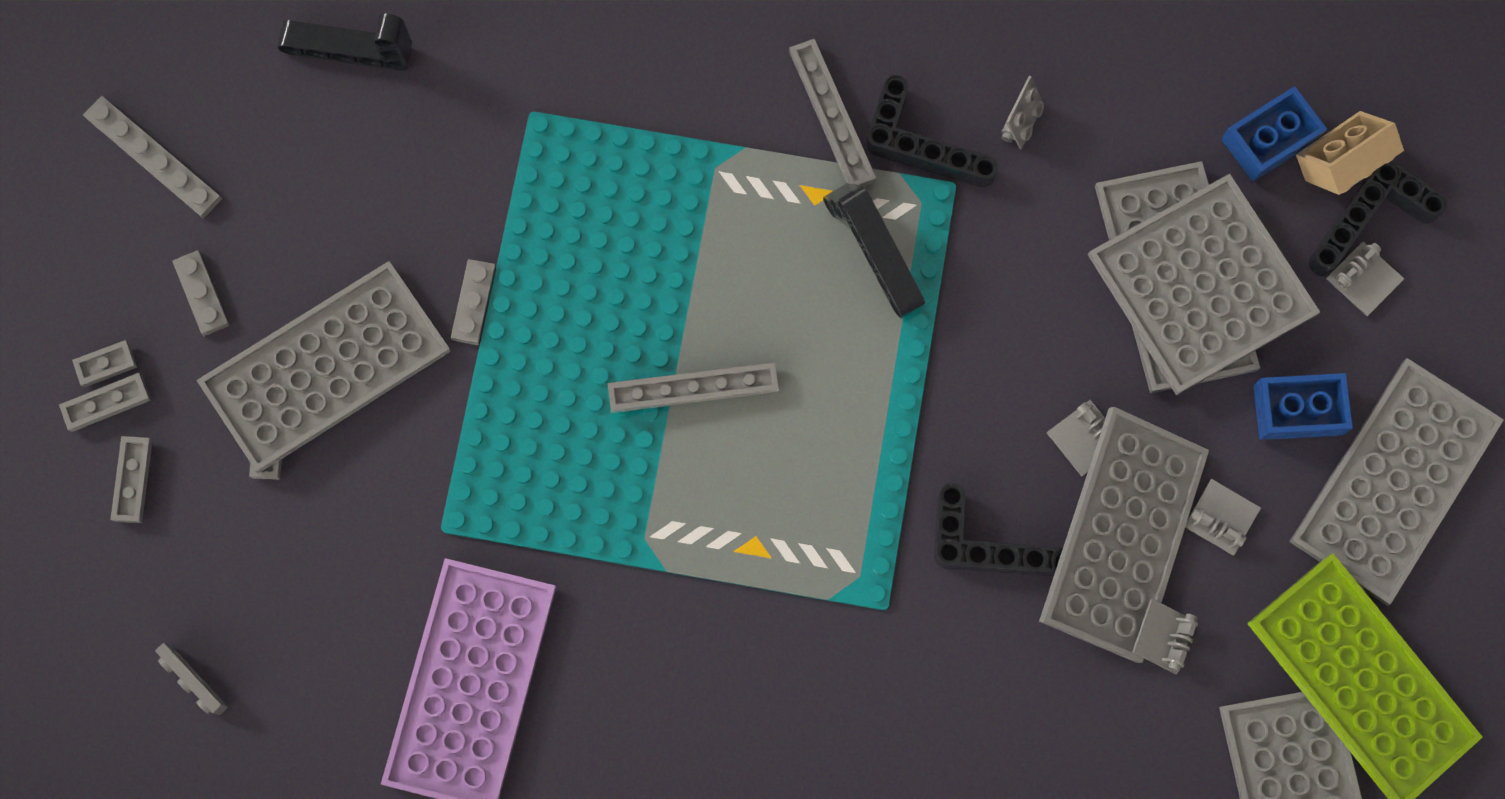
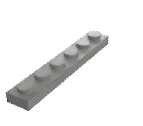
[789,39,876,187]
[83,96,222,219]
[608,362,779,413]

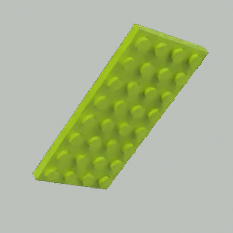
[1247,553,1483,799]

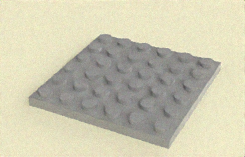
[1088,174,1320,395]

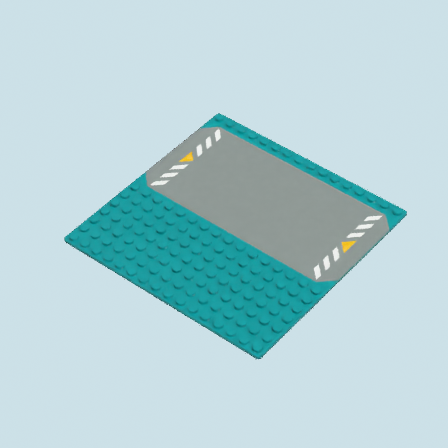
[441,112,956,610]

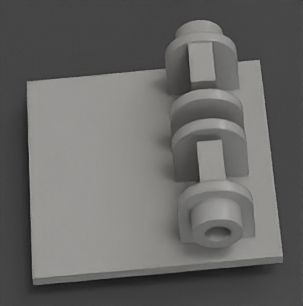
[1001,76,1044,150]
[1326,241,1404,316]
[1047,400,1105,477]
[1185,479,1261,556]
[1132,599,1198,674]

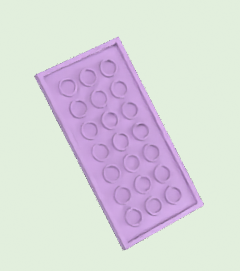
[381,558,556,799]

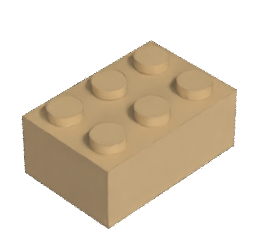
[1296,111,1404,195]

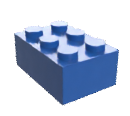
[1221,86,1327,182]
[1253,373,1353,440]

